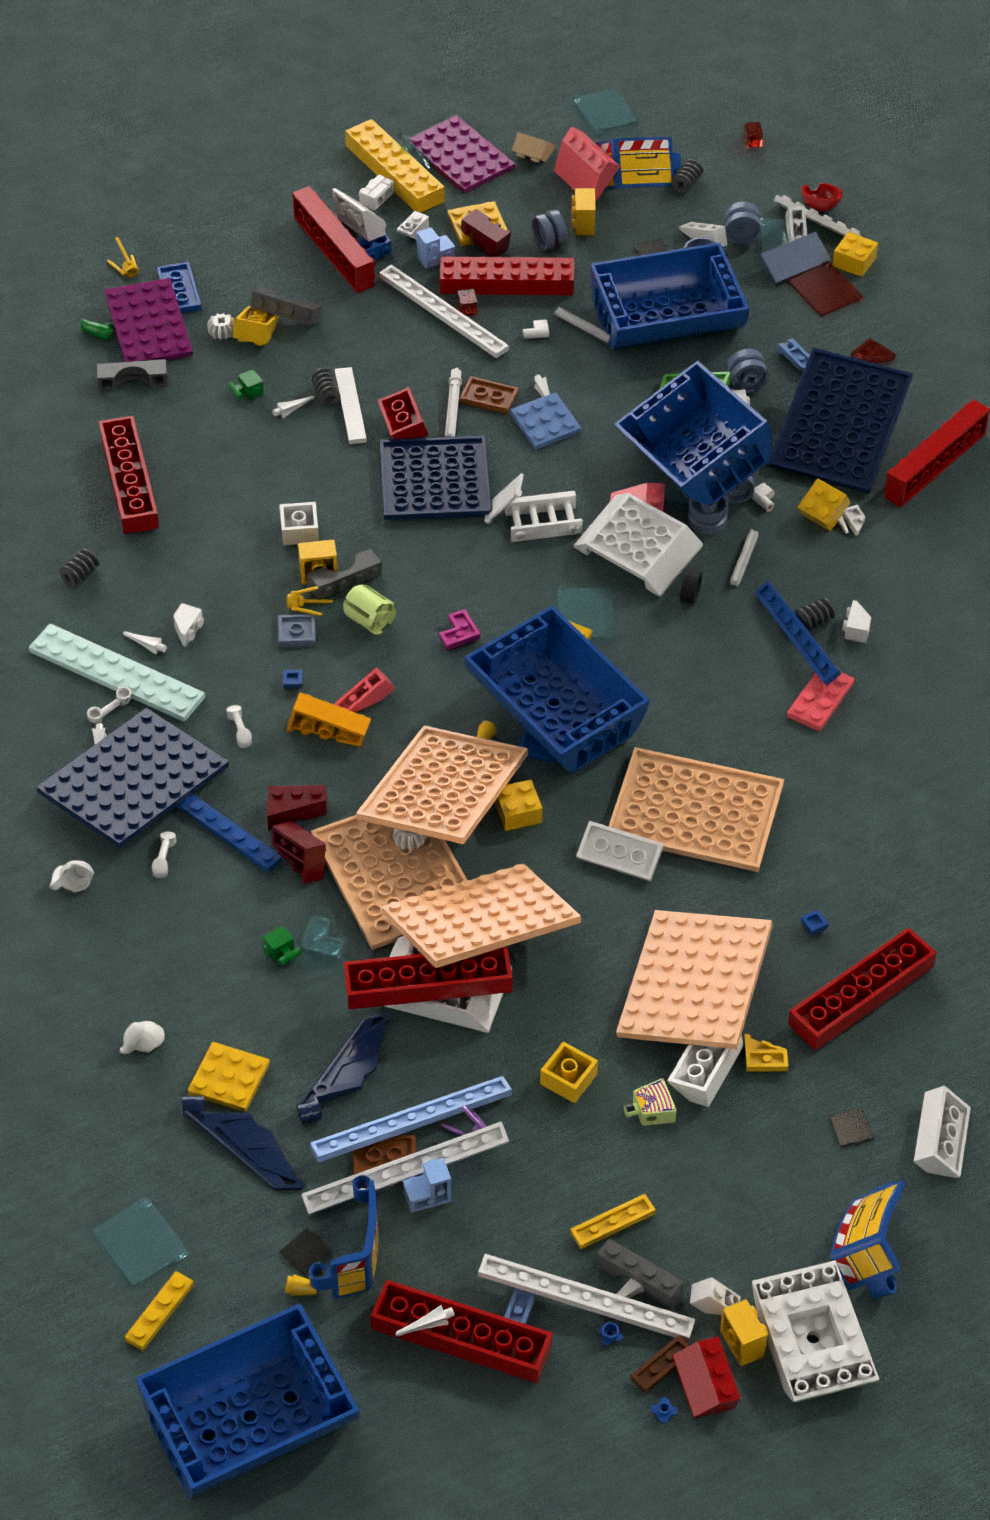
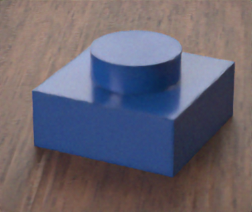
[283,670,303,689]
[800,910,829,936]

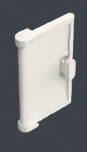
[484,473,524,524]

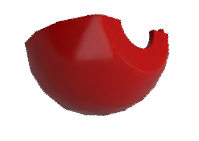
[801,183,843,213]

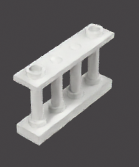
[504,491,583,542]

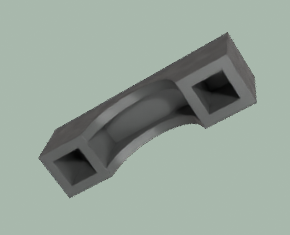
[250,287,322,326]
[97,359,168,391]
[307,549,382,600]
[597,1238,683,1310]

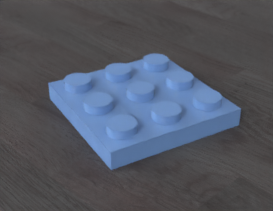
[510,392,581,450]

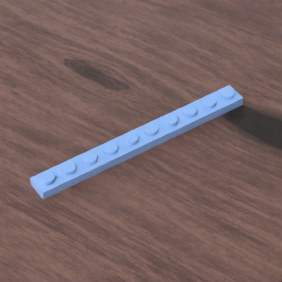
[310,1076,512,1163]

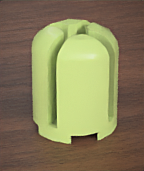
[343,584,396,635]

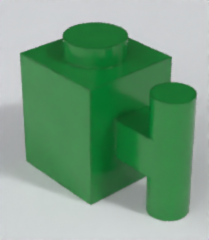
[228,369,264,400]
[262,925,302,966]

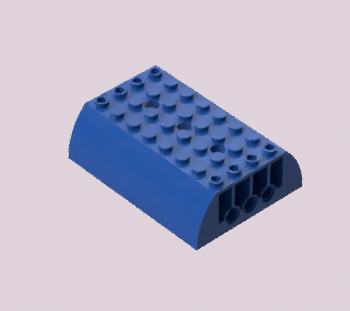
[590,243,749,350]
[614,361,772,505]
[464,605,650,773]
[136,1303,359,1498]

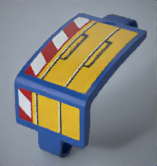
[596,137,682,192]
[309,1175,378,1299]
[830,1180,905,1299]

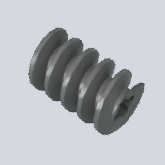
[671,159,704,193]
[311,368,341,406]
[59,549,100,587]
[794,598,836,630]

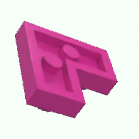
[439,609,481,650]

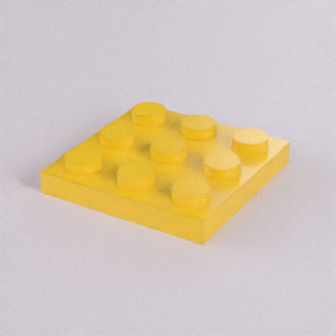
[448,201,507,246]
[188,1041,270,1113]

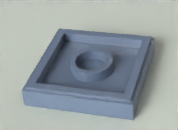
[278,614,316,647]

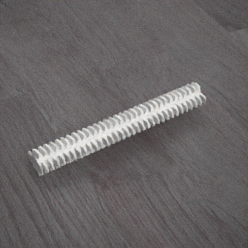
[554,307,611,343]
[730,529,759,587]

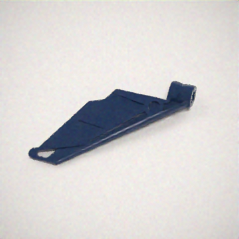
[296,1013,390,1124]
[182,1095,304,1190]

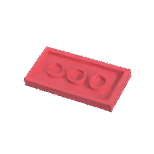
[786,672,855,732]

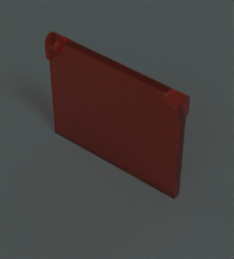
[788,261,863,317]

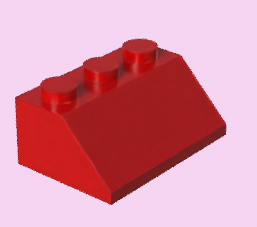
[377,387,429,439]
[672,1336,741,1419]

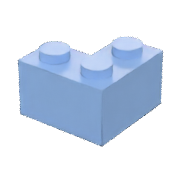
[416,227,455,269]
[403,1158,452,1213]

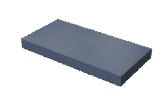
[759,232,831,285]

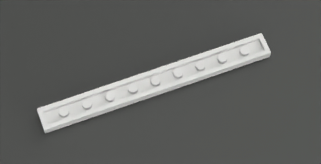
[379,265,509,358]
[301,1121,509,1215]
[478,1254,695,1342]

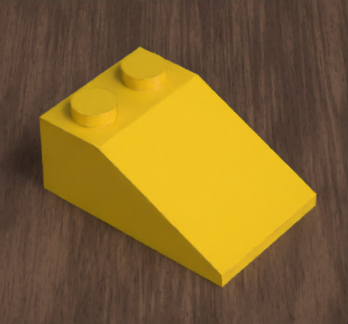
[233,306,280,346]

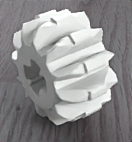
[207,313,235,340]
[393,828,426,851]

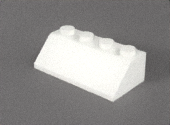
[332,188,386,241]
[668,1035,744,1107]
[914,1085,971,1178]

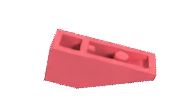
[334,667,396,713]

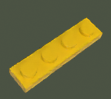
[570,1194,656,1250]
[125,1271,194,1351]

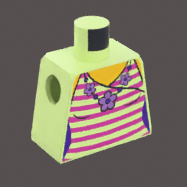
[624,1078,677,1126]

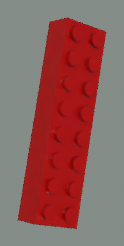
[292,186,375,293]
[440,256,574,295]
[884,399,990,508]
[98,415,159,534]
[788,927,937,1051]
[343,946,512,1010]
[370,1279,553,1383]

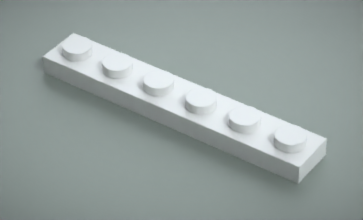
[774,195,861,237]

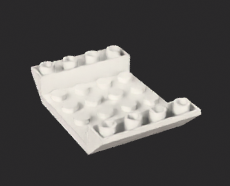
[573,493,703,597]

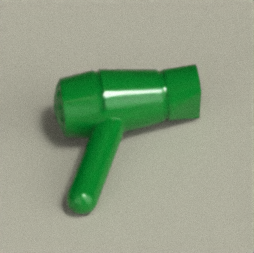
[81,319,115,340]

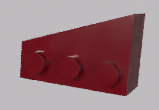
[460,209,512,257]
[267,785,327,831]
[271,821,326,884]

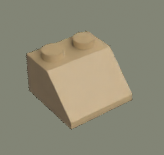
[512,132,556,163]

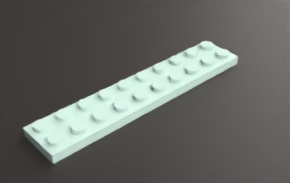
[29,624,205,722]

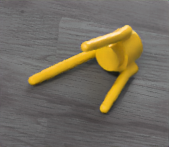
[107,237,139,278]
[287,586,333,616]

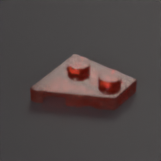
[850,338,897,364]

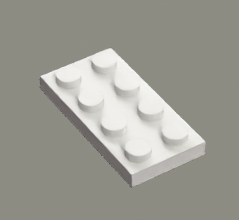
[576,821,664,882]

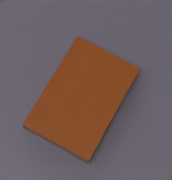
[459,376,519,415]
[352,1135,416,1175]

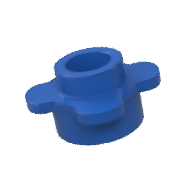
[598,1322,623,1345]
[651,1398,678,1423]

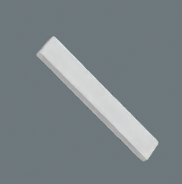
[335,367,367,445]

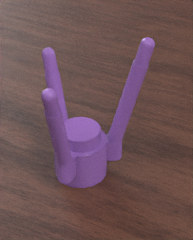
[441,1105,487,1136]

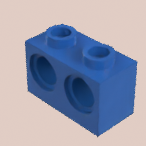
[357,235,392,260]

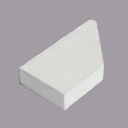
[842,505,865,536]

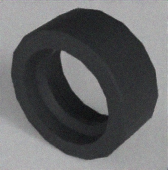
[680,568,702,604]

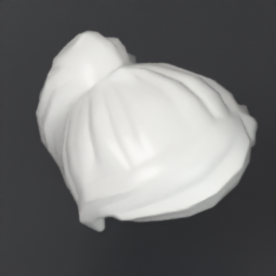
[49,861,94,893]
[120,1021,165,1054]

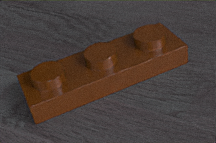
[630,1335,690,1394]

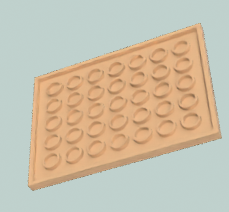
[356,726,528,844]
[608,747,784,872]
[311,815,467,950]
[382,864,581,968]
[616,910,773,1049]

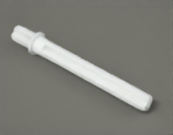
[445,368,462,437]

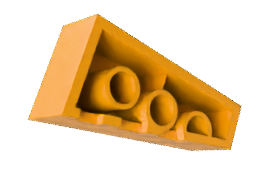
[286,692,371,747]

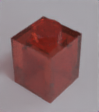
[743,122,763,148]
[457,289,477,316]

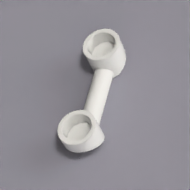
[87,687,131,723]
[226,705,252,748]
[152,831,176,878]

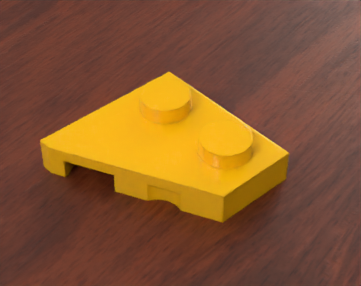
[744,1034,788,1072]

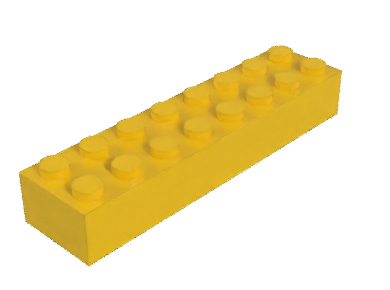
[345,119,445,213]

